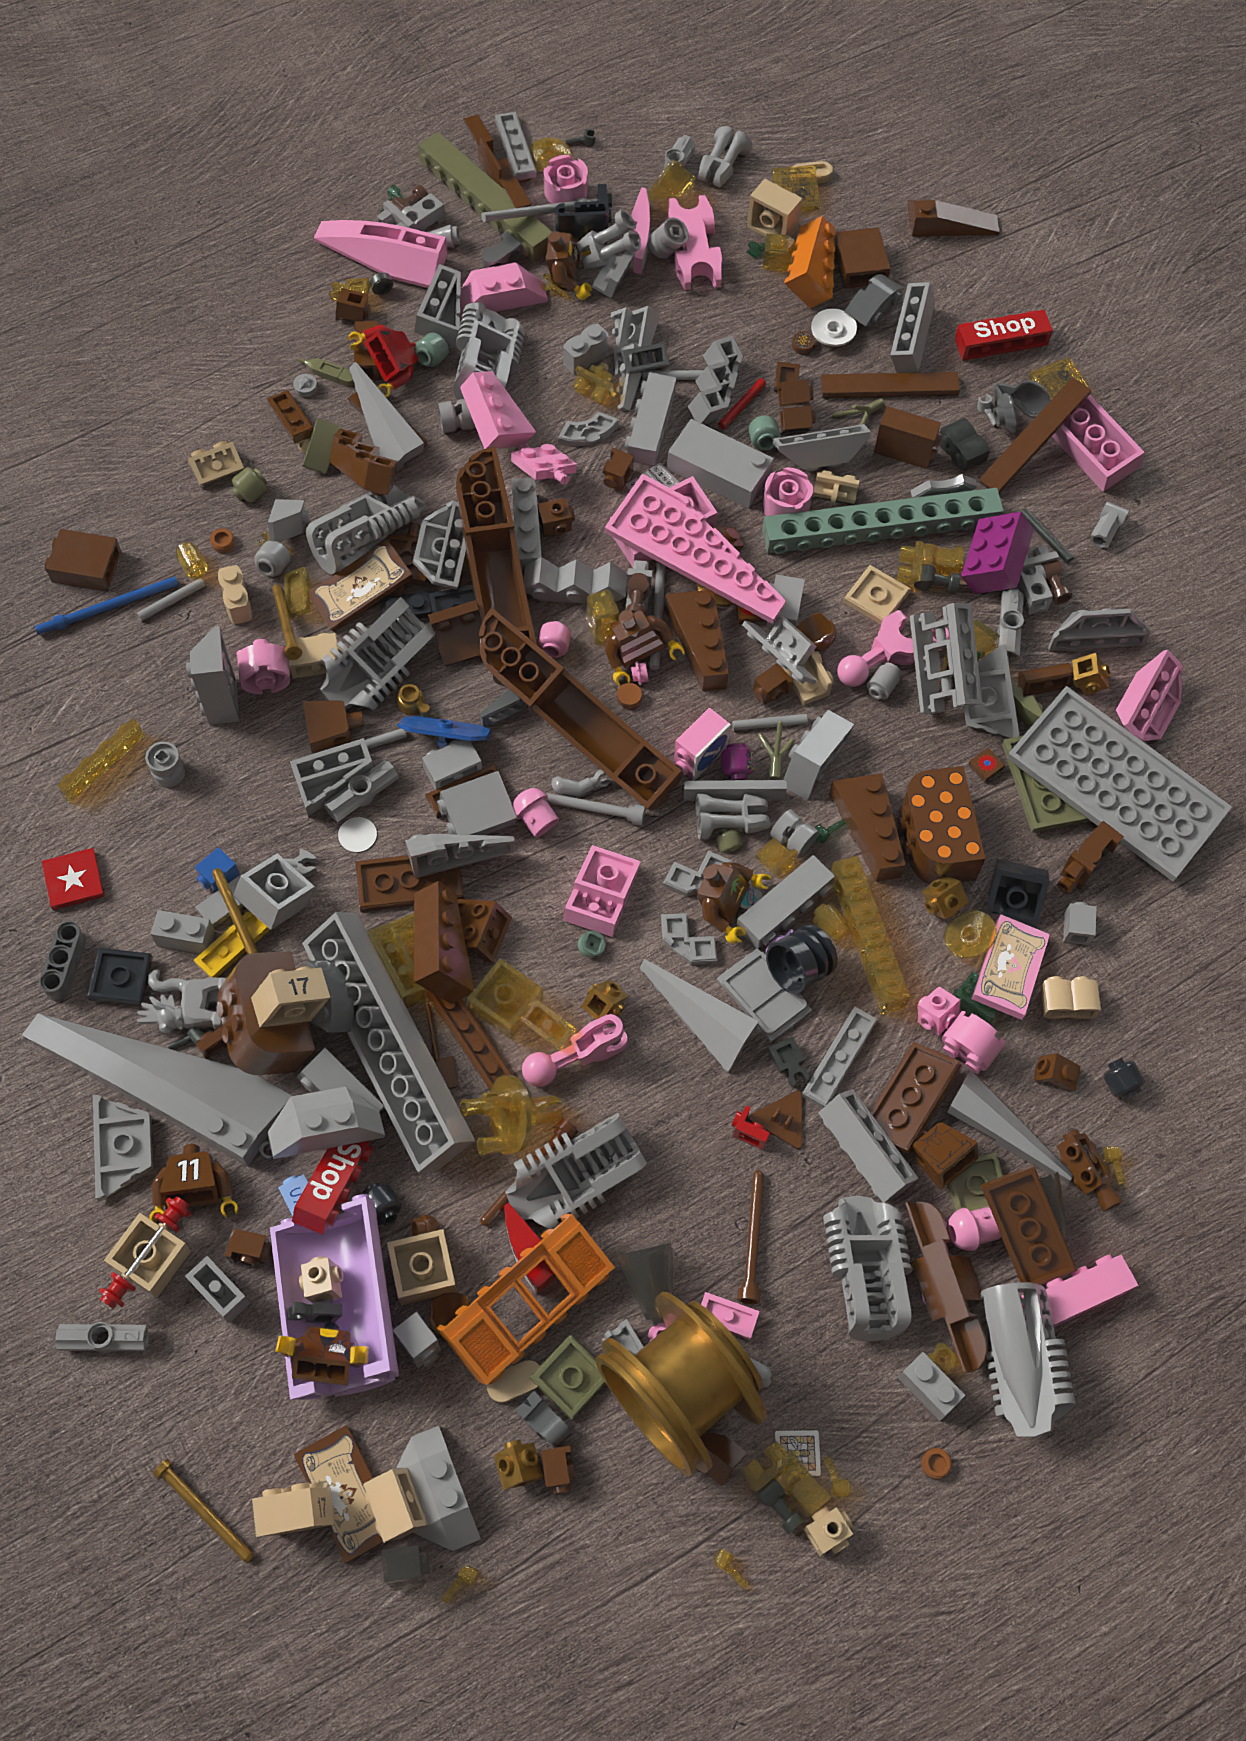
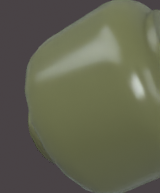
[715,828,743,854]

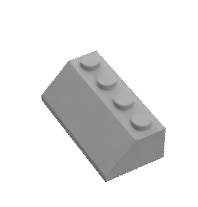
[186,626,239,725]

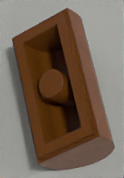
[1018,663,1074,696]

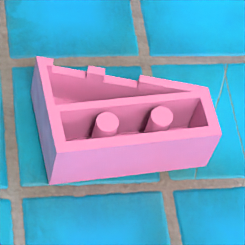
[460,371,536,449]

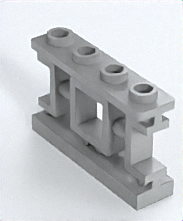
[910,603,982,714]

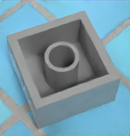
[234,853,315,930]

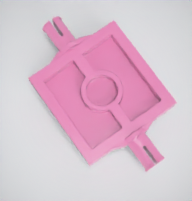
[511,443,577,485]

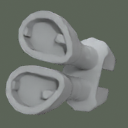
[698,126,753,188]
[576,209,641,269]
[695,793,770,840]

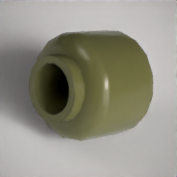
[232,467,268,503]

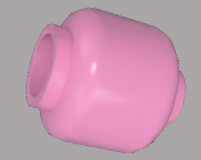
[537,621,571,659]

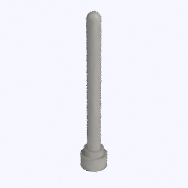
[546,793,646,826]

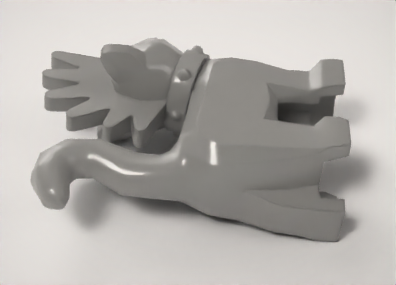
[137,969,226,1034]

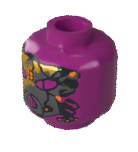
[721,743,755,780]

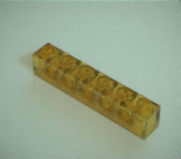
[831,856,910,1015]

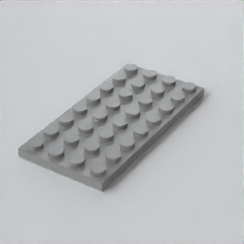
[1006,686,1232,881]

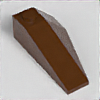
[907,199,999,236]

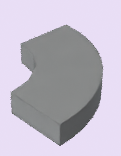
[558,412,619,446]
[911,475,978,498]

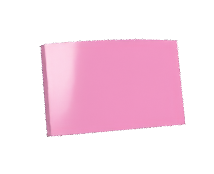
[563,845,641,937]

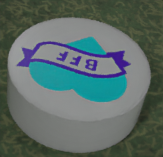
[739,886,763,912]

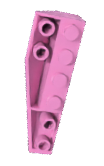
[314,220,447,288]

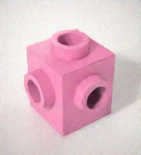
[917,987,960,1036]

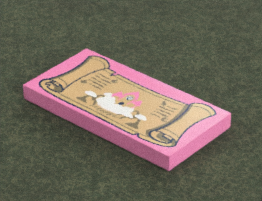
[972,915,1050,1020]

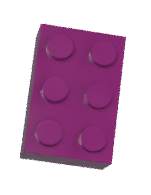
[961,512,1034,594]

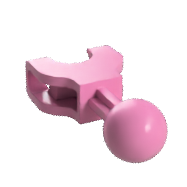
[837,610,915,687]
[522,1014,628,1087]

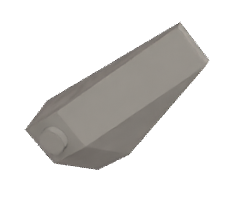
[405,834,515,878]

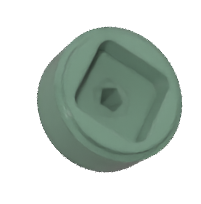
[578,930,606,958]

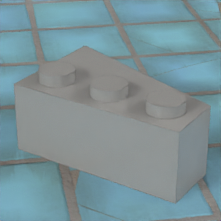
[414,264,461,348]
[784,710,854,800]
[290,738,373,817]

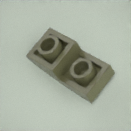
[302,418,340,475]
[1011,678,1044,727]

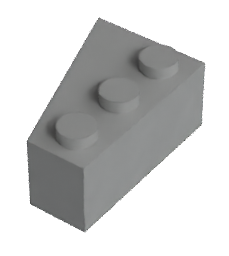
[296,1048,384,1111]

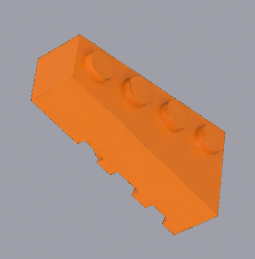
[784,216,836,308]

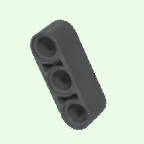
[39,921,86,1001]

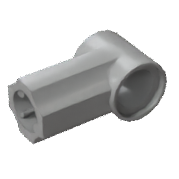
[664,135,696,179]
[1089,501,1129,549]

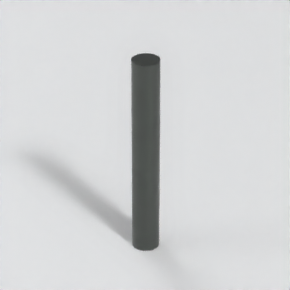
[1021,508,1074,564]

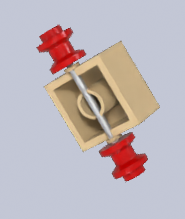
[98,1196,191,1310]

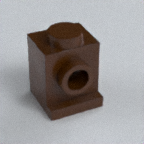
[335,288,371,321]
[603,448,634,491]
[753,663,793,705]
[225,1228,272,1266]
[541,1446,575,1494]

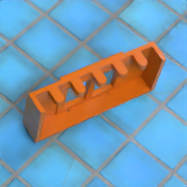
[436,1214,615,1385]

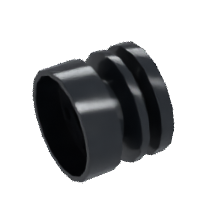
[766,924,838,994]

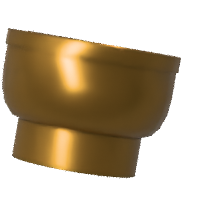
[397,684,430,717]

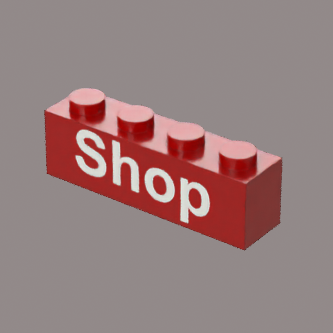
[954,309,1053,361]
[292,1140,374,1235]

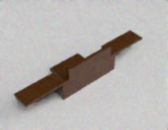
[463,114,531,208]
[905,1202,988,1373]

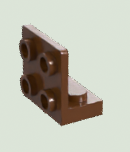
[428,600,481,666]
[457,899,512,963]

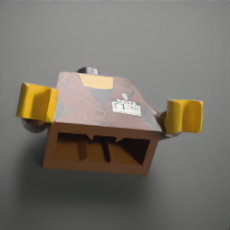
[546,231,592,300]
[275,1322,369,1386]

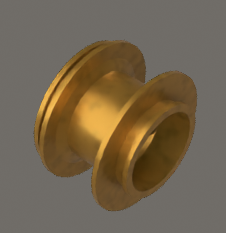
[595,1292,767,1477]

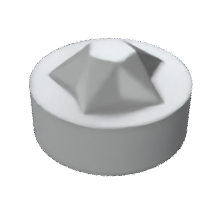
[293,374,318,397]

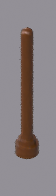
[480,1117,579,1226]
[737,1170,764,1304]

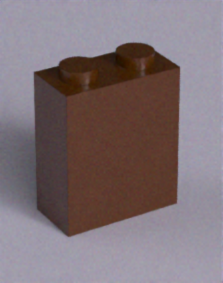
[834,227,890,289]
[874,406,943,469]
[45,529,122,592]

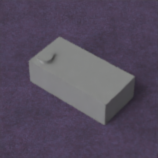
[667,419,774,508]

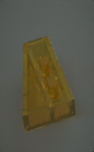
[368,913,427,1008]

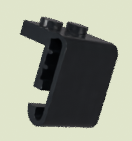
[555,184,612,245]

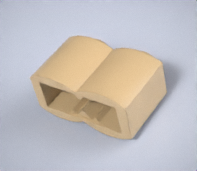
[218,565,252,625]
[1040,976,1101,1019]

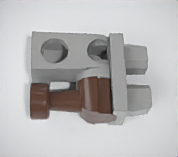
[377,185,446,231]
[1017,545,1073,615]
[626,560,652,613]

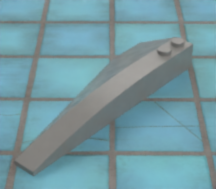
[22,1013,292,1167]

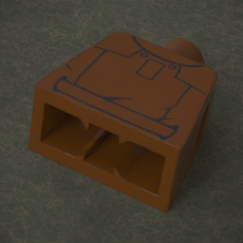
[913,1123,979,1190]

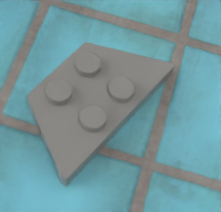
[963,644,1020,738]
[93,1095,153,1201]

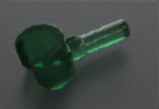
[380,185,403,213]
[746,239,776,258]
[815,819,846,843]

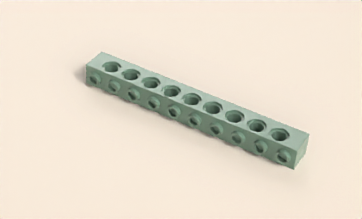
[762,488,1004,554]

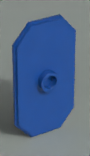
[397,716,492,748]

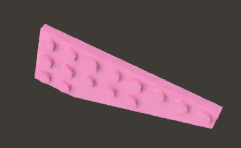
[605,474,786,624]

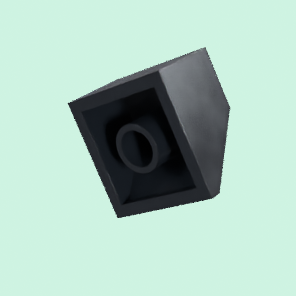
[985,859,1050,928]

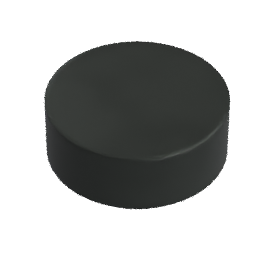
[369,272,393,295]

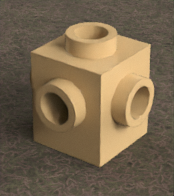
[299,1256,343,1304]
[804,1507,853,1556]

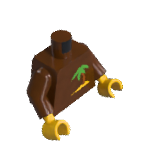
[697,862,772,944]

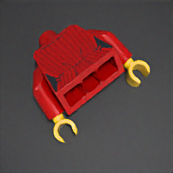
[347,325,418,398]

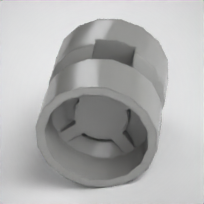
[648,217,689,259]
[438,399,475,433]
[145,741,185,787]
[770,809,819,857]

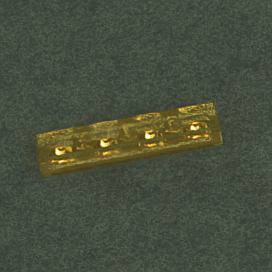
[57,718,145,803]

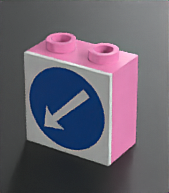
[674,708,731,781]

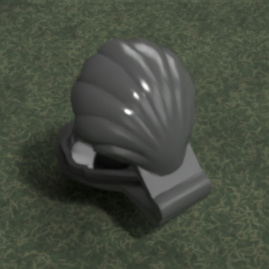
[993,380,1051,435]

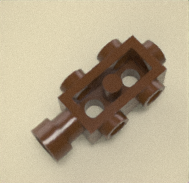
[1056,1129,1123,1212]

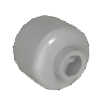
[254,541,291,577]

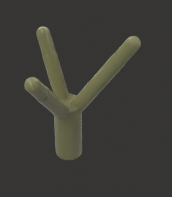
[832,398,885,425]
[758,720,794,780]

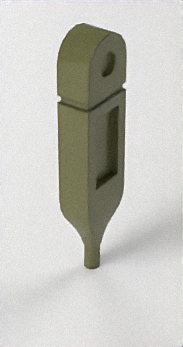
[298,358,355,387]

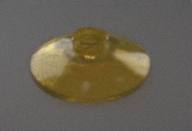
[529,137,571,171]
[944,910,997,958]

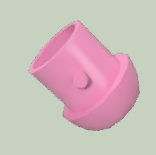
[513,788,559,837]
[948,1206,1001,1251]

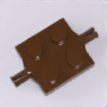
[386,522,428,596]

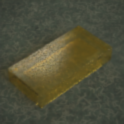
[284,567,310,619]

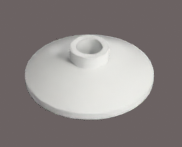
[811,309,857,346]

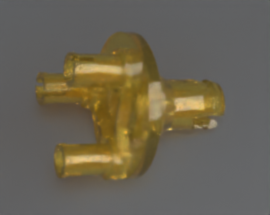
[460,1075,563,1156]

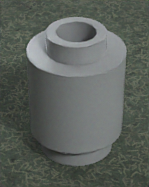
[867,663,901,699]

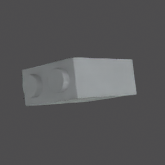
[437,771,517,835]

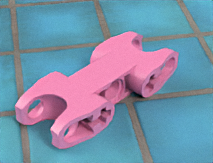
[668,195,722,290]

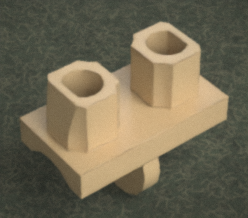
[813,470,859,505]

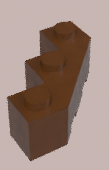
[330,428,397,496]

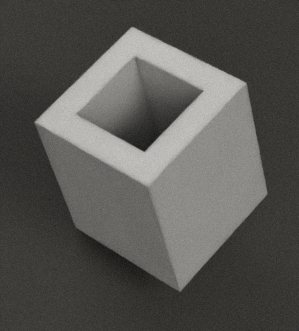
[1063,902,1096,945]

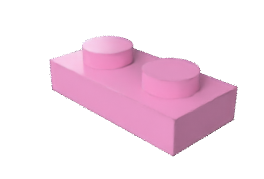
[701,1292,760,1341]

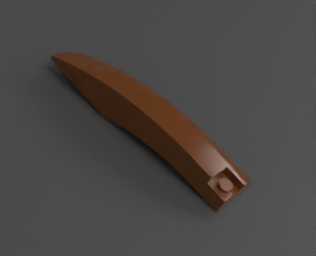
[456,446,537,686]
[479,607,685,811]

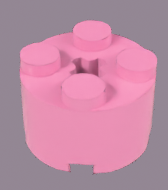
[544,155,588,204]
[763,468,813,516]
[237,639,290,694]
[942,1011,1006,1074]

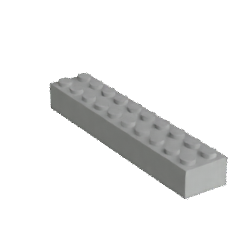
[302,912,475,1173]

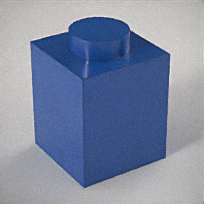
[195,847,240,893]

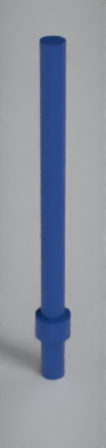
[34,576,178,635]

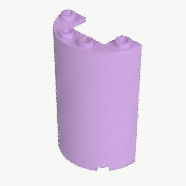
[270,1194,399,1400]

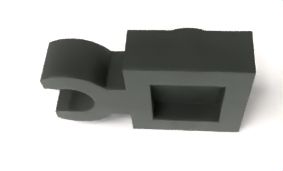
[768,1037,809,1088]
[288,1299,343,1324]

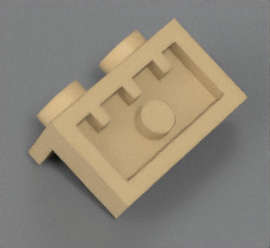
[188,441,244,486]
[782,651,833,706]

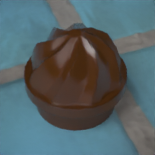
[412,1214,440,1236]

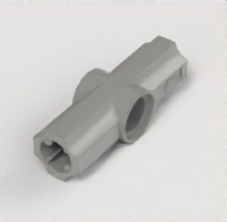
[997,588,1024,663]
[323,760,399,822]
[55,1322,149,1354]

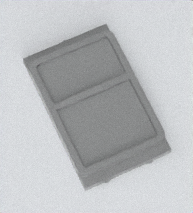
[716,948,812,1043]

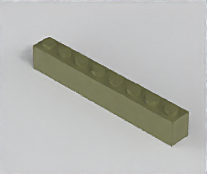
[418,132,552,262]

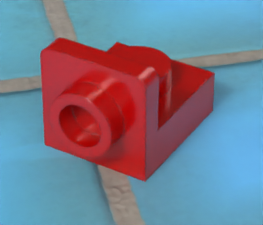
[731,1105,770,1150]

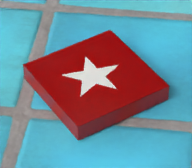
[41,848,105,910]

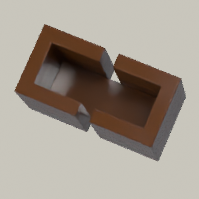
[777,380,816,433]

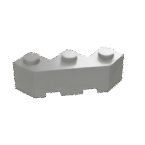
[688,336,743,425]
[523,557,627,605]

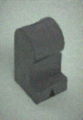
[482,231,522,268]
[516,1391,572,1448]

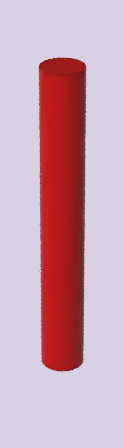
[718,378,766,430]

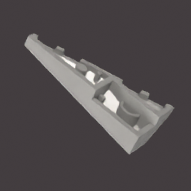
[611,306,661,412]
[349,362,424,472]
[640,959,759,1073]
[947,1071,1073,1184]

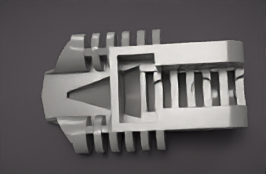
[453,302,525,400]
[306,485,426,574]
[320,597,436,712]
[505,1113,647,1229]
[823,1196,912,1341]
[980,1283,1076,1437]

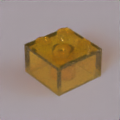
[467,958,544,1040]

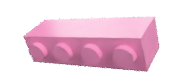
[1021,1254,1138,1327]

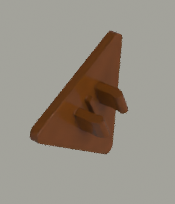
[749,1090,802,1149]

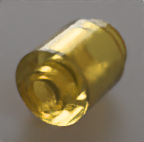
[176,542,208,579]
[812,903,851,942]

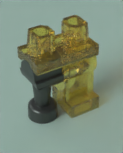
[896,541,964,593]
[742,1441,831,1535]

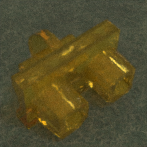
[573,363,617,405]

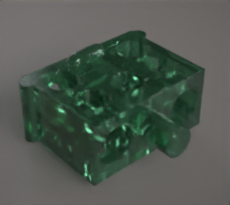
[952,971,998,1025]

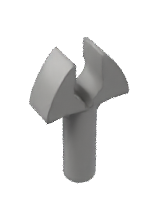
[268,849,318,878]

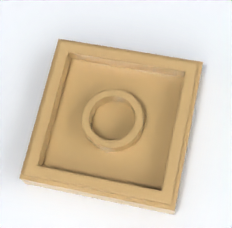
[843,565,911,625]

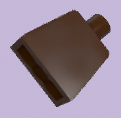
[303,700,364,754]

